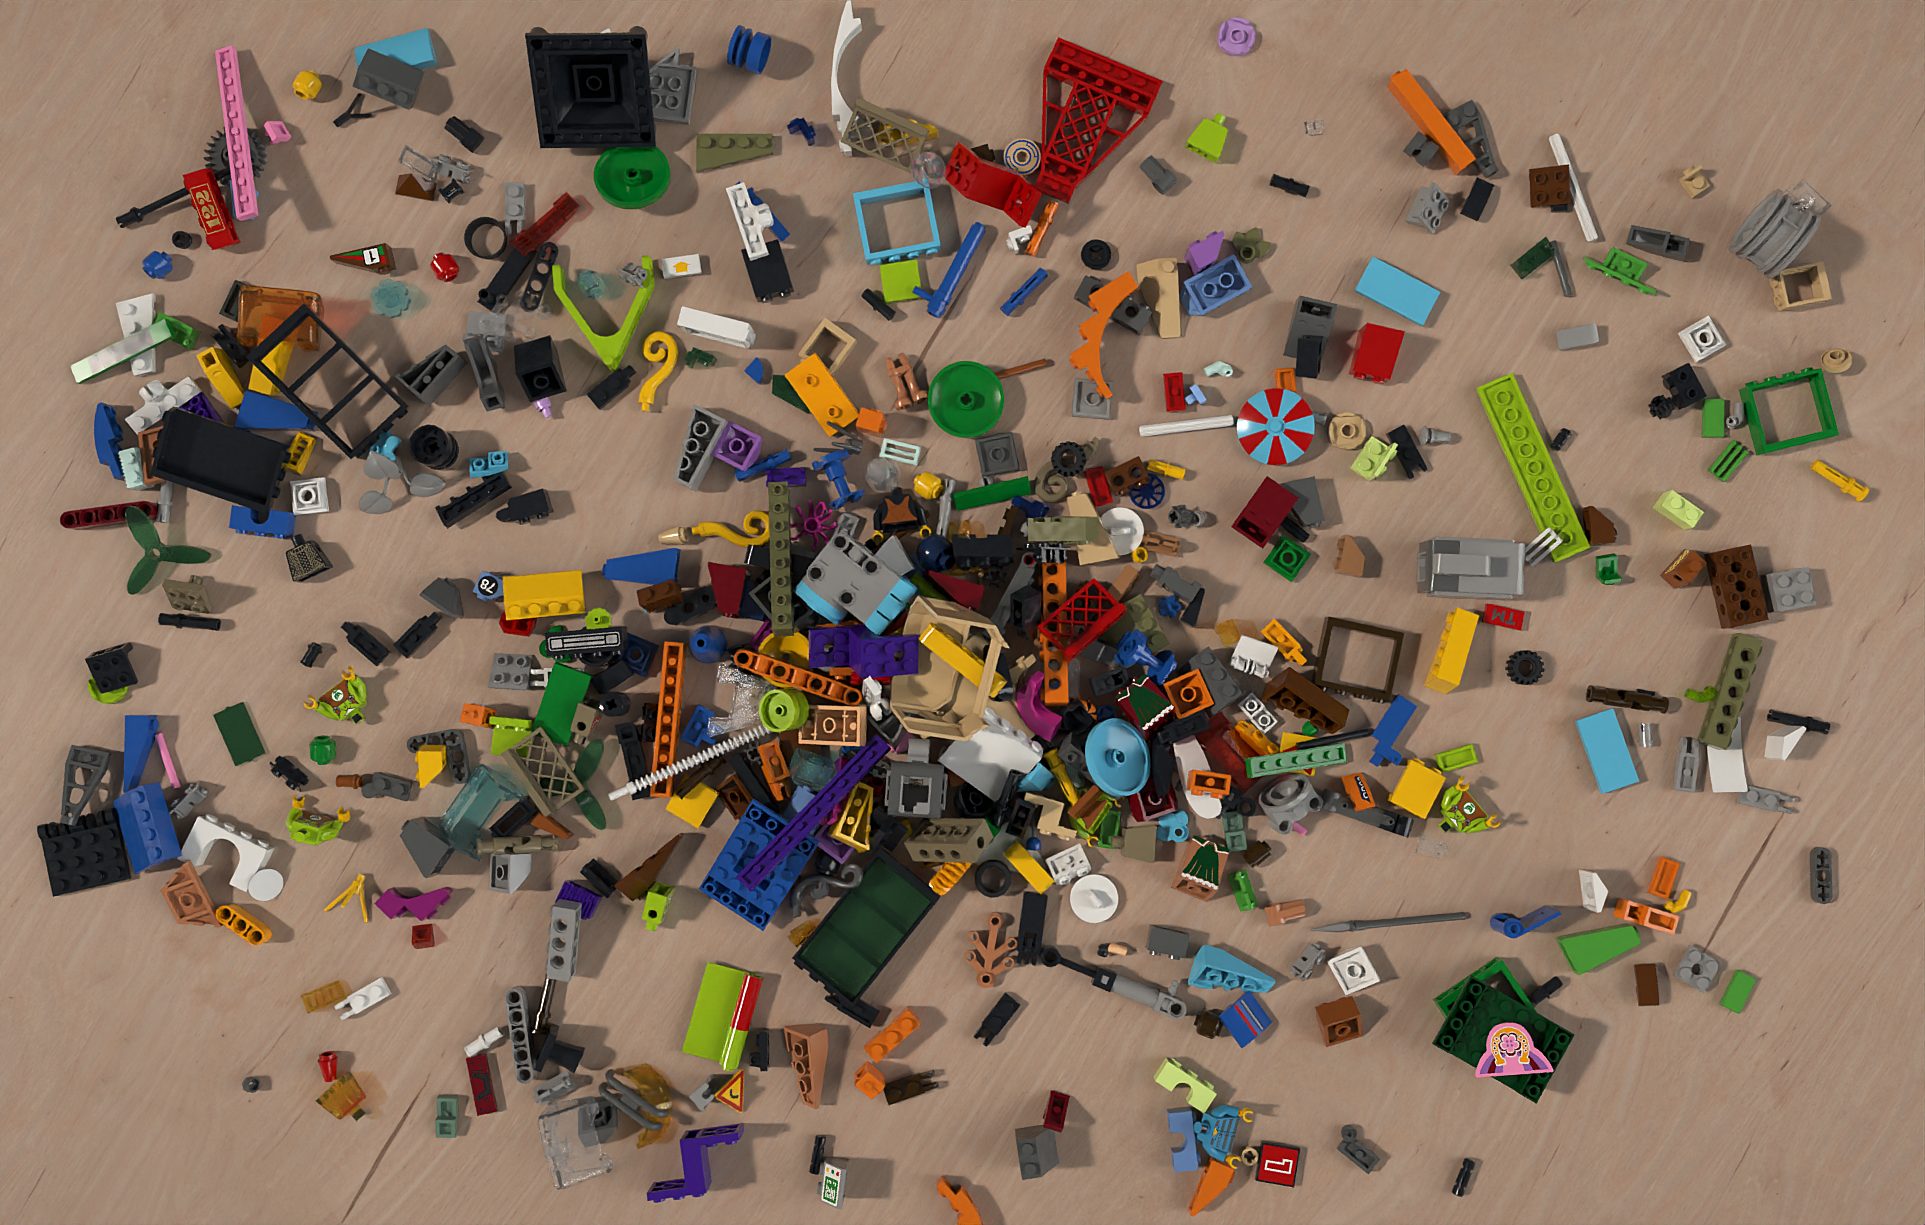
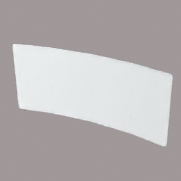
[1707,716,1748,793]

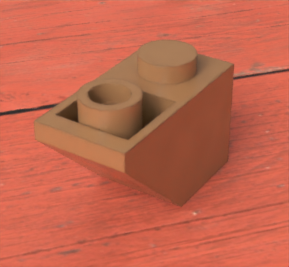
[1334,535,1365,578]

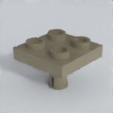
[162,575,213,614]

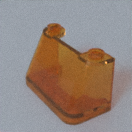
[237,285,324,352]

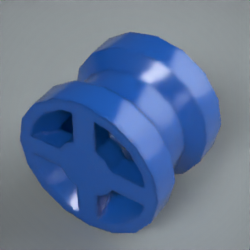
[1096,705,1116,722]

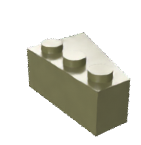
[1028,516,1098,545]

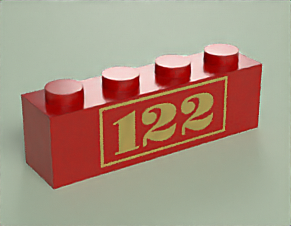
[183,168,241,250]

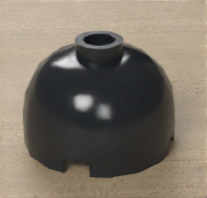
[953,782,993,819]

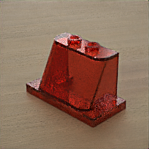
[1194,711,1263,794]

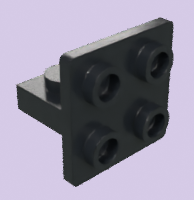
[865,806,908,855]

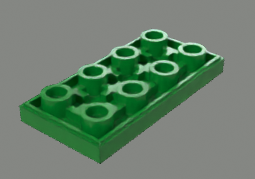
[530,662,592,747]

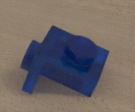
[787,117,816,146]

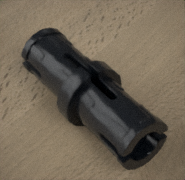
[1269,174,1310,197]

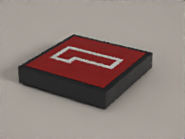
[1255,1141,1300,1188]

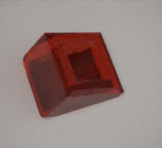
[412,923,435,949]

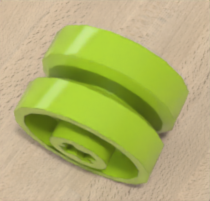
[759,688,809,732]

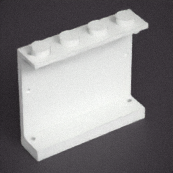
[937,707,1043,802]

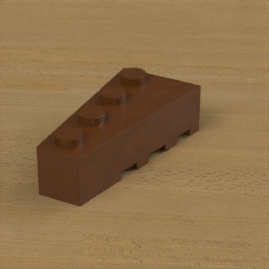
[1261,667,1349,734]

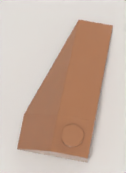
[784,1024,828,1109]

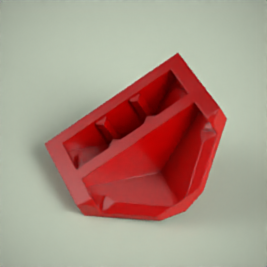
[499,611,537,637]

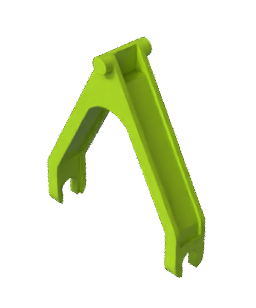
[552,255,655,372]

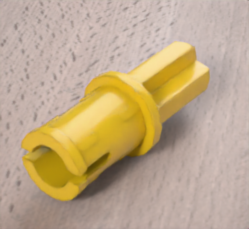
[1147,459,1186,480]

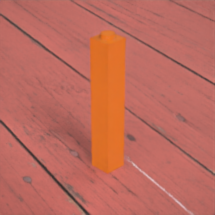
[1387,69,1476,175]

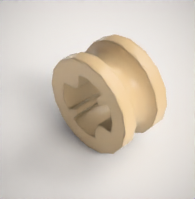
[1239,1146,1258,1166]

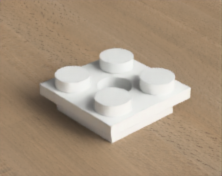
[1678,316,1726,363]
[290,477,329,516]

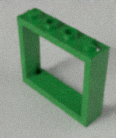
[1739,367,1839,456]
[1433,957,1537,1019]

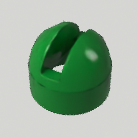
[1302,720,1319,737]

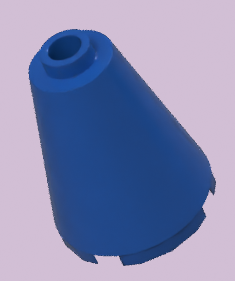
[689,625,727,663]

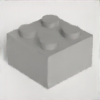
[1761,567,1816,613]

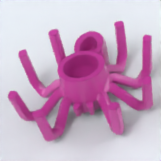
[791,500,836,550]

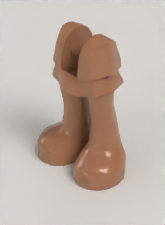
[886,353,928,411]

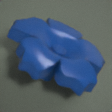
[1158,595,1182,619]

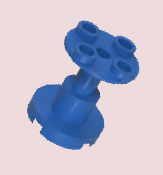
[812,449,865,510]
[1114,629,1177,686]

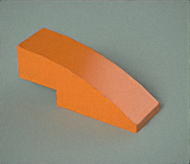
[1613,897,1679,935]

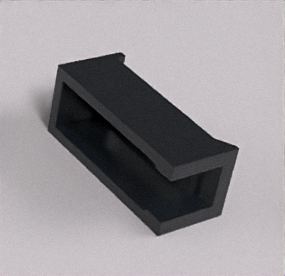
[489,795,539,838]

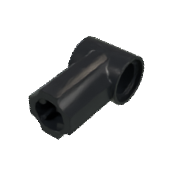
[444,116,485,153]

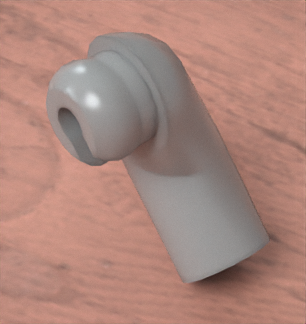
[1725,402,1744,428]

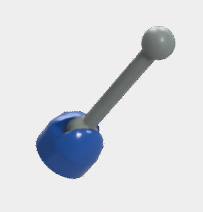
[1026,807,1041,851]

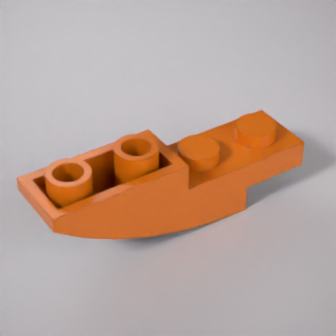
[937,1176,983,1225]

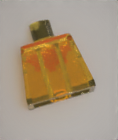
[316,1071,366,1122]

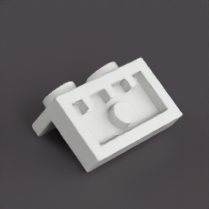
[1045,844,1091,885]

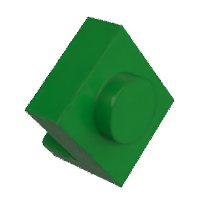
[1596,553,1622,585]

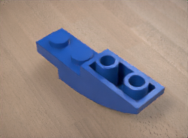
[94,402,125,481]

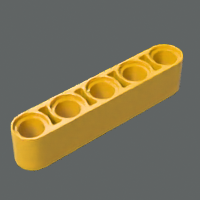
[919,622,1007,698]

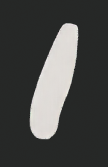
[1173,735,1222,819]

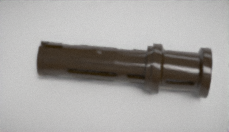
[674,753,727,800]
[530,974,557,1035]

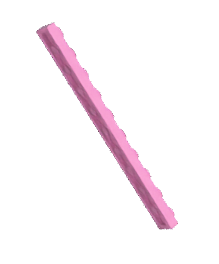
[215,45,259,221]

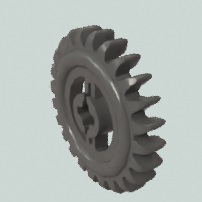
[203,127,267,187]

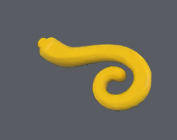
[638,331,678,412]
[692,510,770,548]

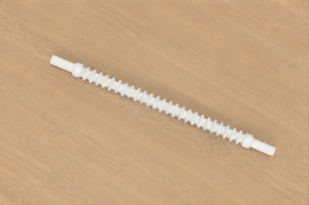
[608,725,773,801]

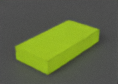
[1434,744,1478,773]

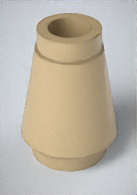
[659,525,689,544]

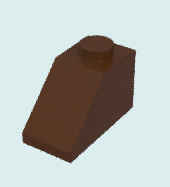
[1582,506,1617,546]

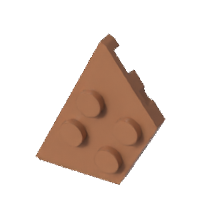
[160,859,223,927]

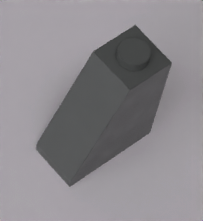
[1280,476,1325,529]

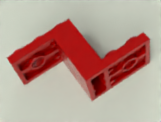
[942,142,1042,228]

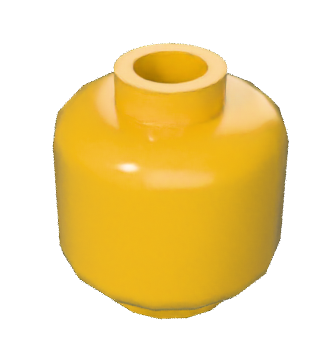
[292,70,322,100]
[914,471,943,500]

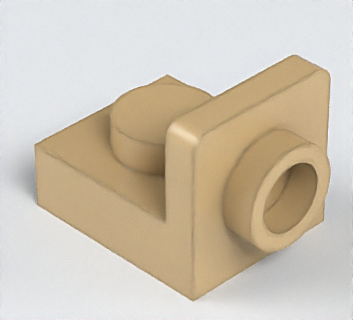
[1679,165,1710,198]

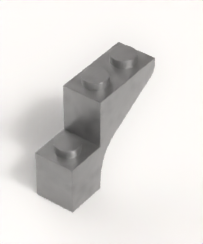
[464,335,505,411]

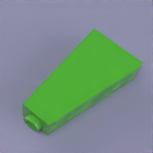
[1555,923,1641,975]

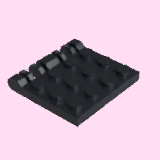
[37,808,132,897]

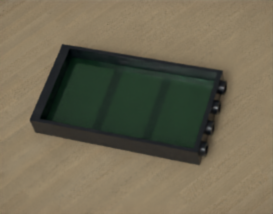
[792,847,941,1008]

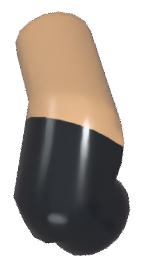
[1097,943,1127,957]

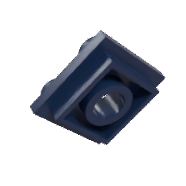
[614,632,659,677]

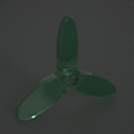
[125,506,211,595]
[536,739,606,830]

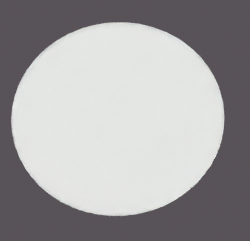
[248,869,283,901]

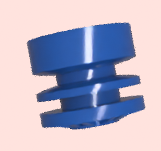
[727,25,772,75]

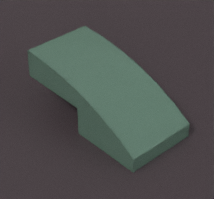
[1222,809,1247,852]
[435,1095,458,1138]

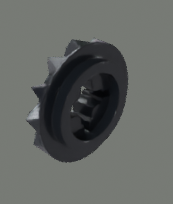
[1081,239,1111,270]

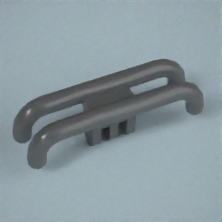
[598,1069,670,1131]

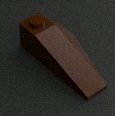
[614,833,684,902]

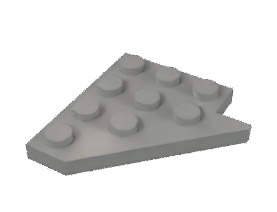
[649,48,697,125]

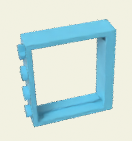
[853,179,941,266]

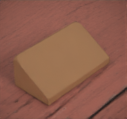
[1108,564,1142,604]

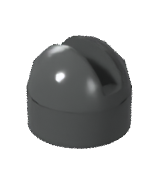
[242,1077,260,1093]

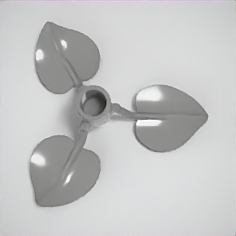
[359,450,446,514]

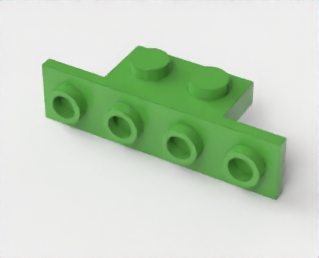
[1583,246,1657,295]

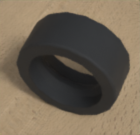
[975,859,1011,898]

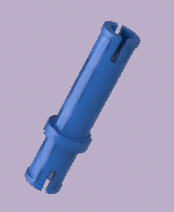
[1000,267,1048,316]
[734,449,792,482]

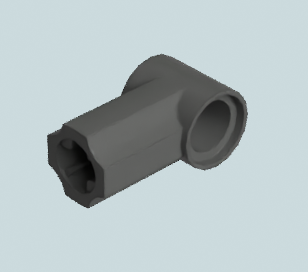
[1139,155,1178,195]

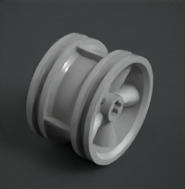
[1728,189,1821,279]

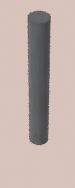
[1549,240,1572,297]

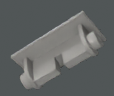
[431,154,475,184]
[616,263,647,289]
[169,780,208,819]
[1290,942,1326,982]
[533,1070,576,1106]

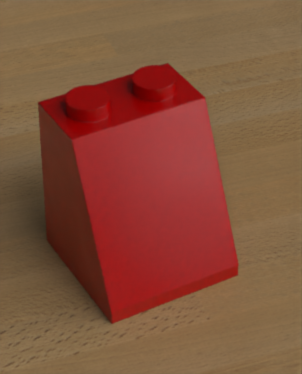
[1349,323,1405,384]

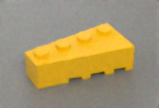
[248,313,301,395]
[1424,607,1479,694]

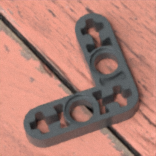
[407,729,471,784]

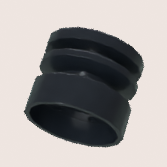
[408,424,459,470]

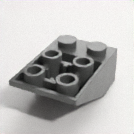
[1283,295,1337,361]

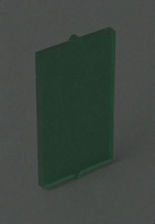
[213,702,265,766]

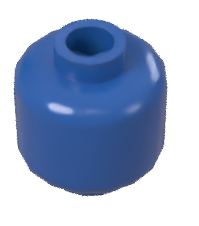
[142,251,173,279]

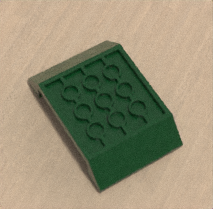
[1432,975,1575,1104]

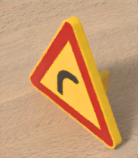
[714,1069,744,1113]

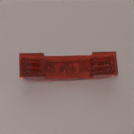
[510,192,580,256]

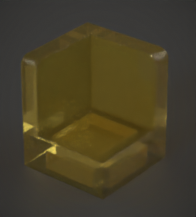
[1213,619,1241,647]

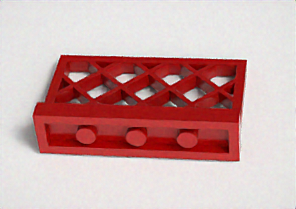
[1037,578,1127,663]

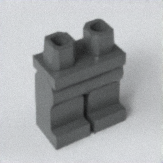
[1149,564,1202,604]

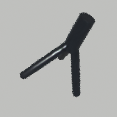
[333,93,372,127]

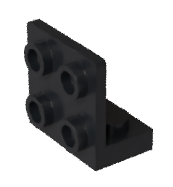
[85,642,138,694]

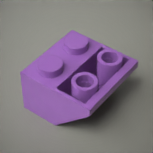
[1184,231,1224,276]

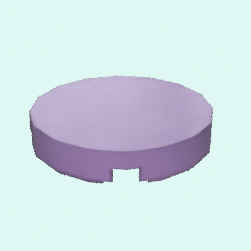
[1217,17,1255,56]

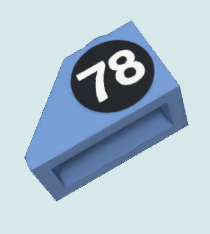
[473,571,504,602]

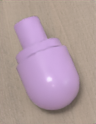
[533,397,552,418]

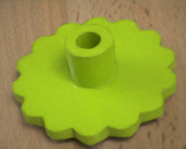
[585,607,612,629]

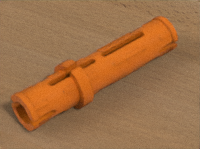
[1024,200,1059,257]

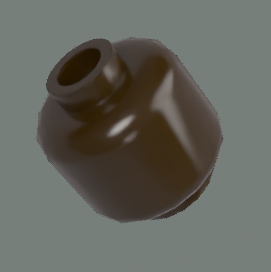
[1194,1010,1224,1039]

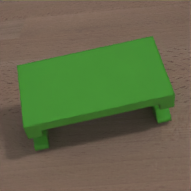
[154,312,201,350]

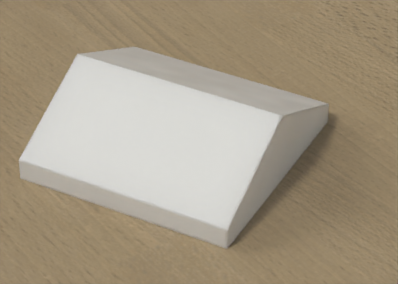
[1764,725,1807,761]
[1579,869,1608,913]
[1327,946,1380,995]

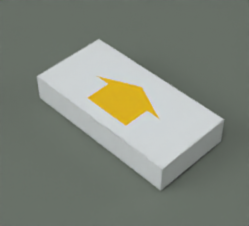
[661,254,702,279]

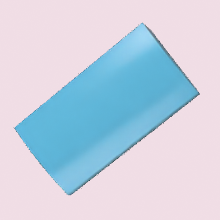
[355,28,438,70]

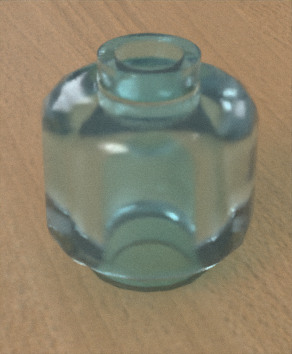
[576,270,605,299]

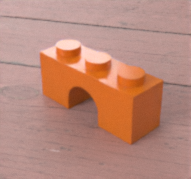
[864,1006,921,1063]

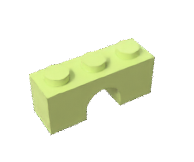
[1153,1058,1217,1113]

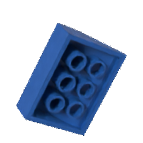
[113,783,182,874]

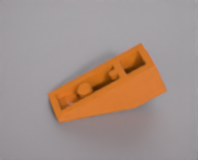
[1188,1156,1235,1217]

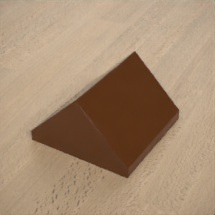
[714,773,753,820]

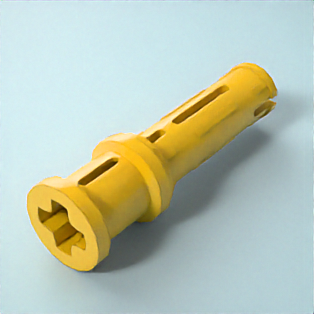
[1810,459,1870,502]
[1042,748,1080,806]

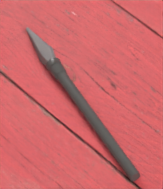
[1311,912,1465,932]

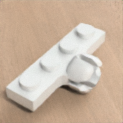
[726,182,774,261]
[125,376,202,435]
[862,676,892,721]

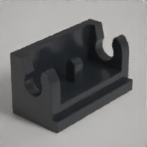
[211,324,251,368]
[1295,335,1323,378]

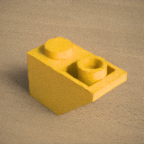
[415,745,447,788]

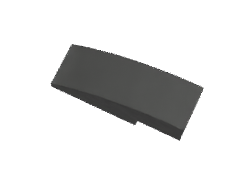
[1626,225,1690,262]

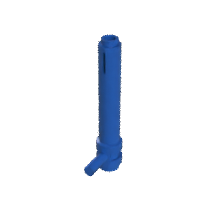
[912,222,986,318]

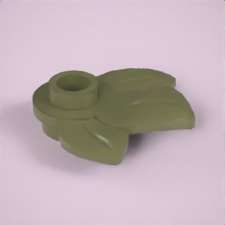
[1233,227,1271,264]

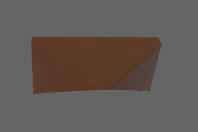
[395,173,437,201]

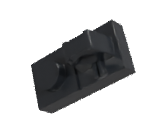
[749,1028,769,1071]

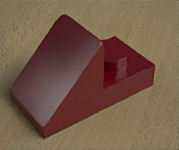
[1043,1090,1070,1133]

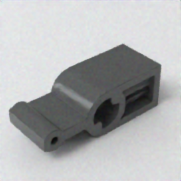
[1075,628,1119,669]

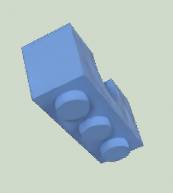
[1166,1107,1201,1172]

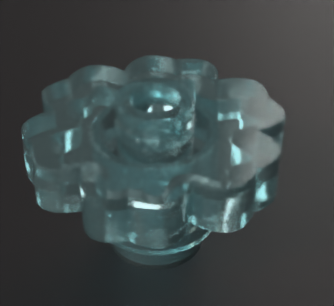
[370,279,411,319]

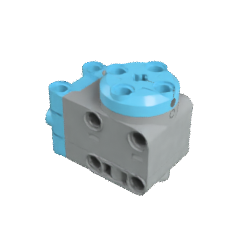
[793,529,918,636]

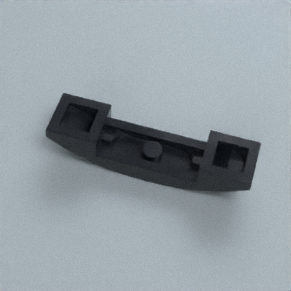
[615,721,651,800]

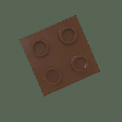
[1529,164,1571,207]

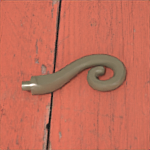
[1034,437,1101,503]

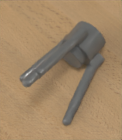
[813,421,863,455]

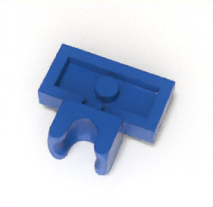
[680,704,724,747]

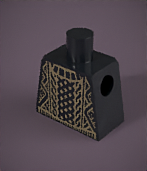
[286,534,333,583]

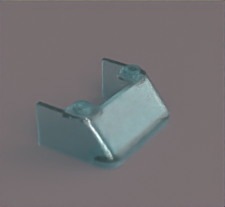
[439,764,524,861]

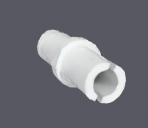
[464,1026,504,1057]

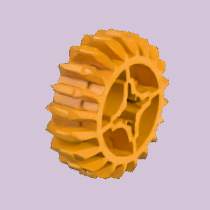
[929,862,972,896]

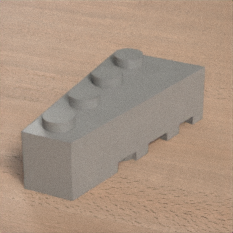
[674,404,728,492]

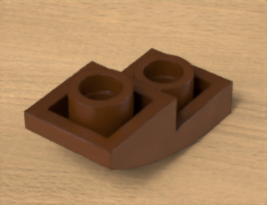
[1634,964,1659,1006]

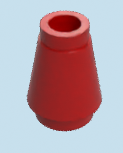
[317,1051,338,1082]

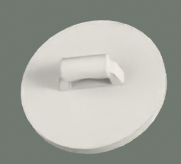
[1100,508,1144,555]
[1070,874,1118,923]

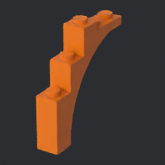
[1069,271,1138,400]

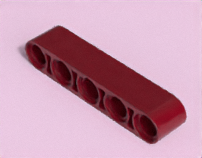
[60,501,158,530]

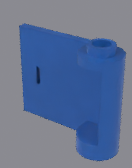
[1490,905,1562,939]

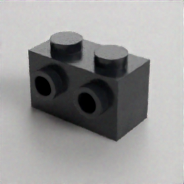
[1661,363,1707,410]

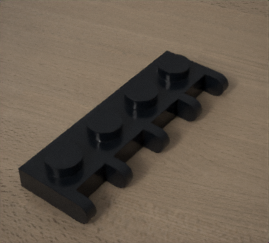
[435,471,512,529]

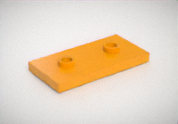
[785,352,859,437]

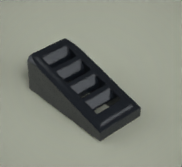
[1179,587,1205,628]

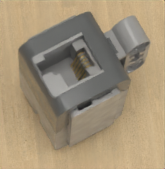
[1417,537,1525,600]
[885,738,948,819]

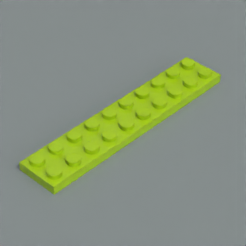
[1476,373,1591,563]

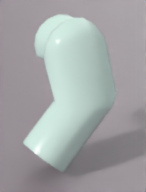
[1203,361,1233,377]

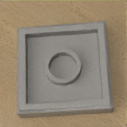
[1071,378,1113,420]

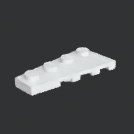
[116,293,156,377]

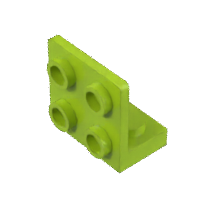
[489,716,534,758]

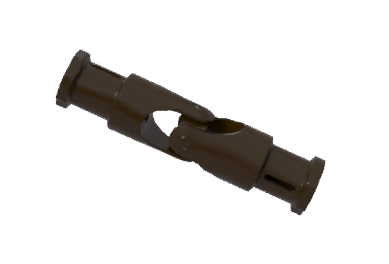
[1586,685,1669,714]

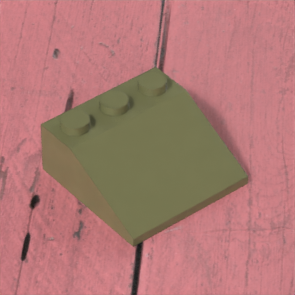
[1093,594,1170,669]

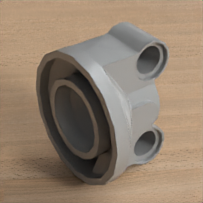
[1259,773,1323,835]

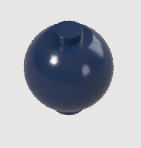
[916,534,955,573]

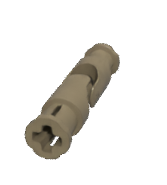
[476,835,558,856]

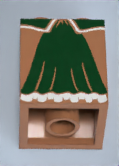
[1171,835,1230,902]

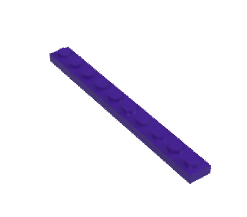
[736,734,891,892]

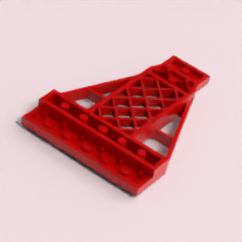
[1035,37,1163,204]

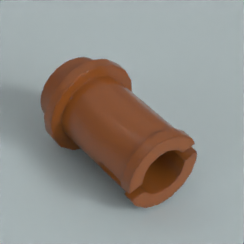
[336,774,363,789]

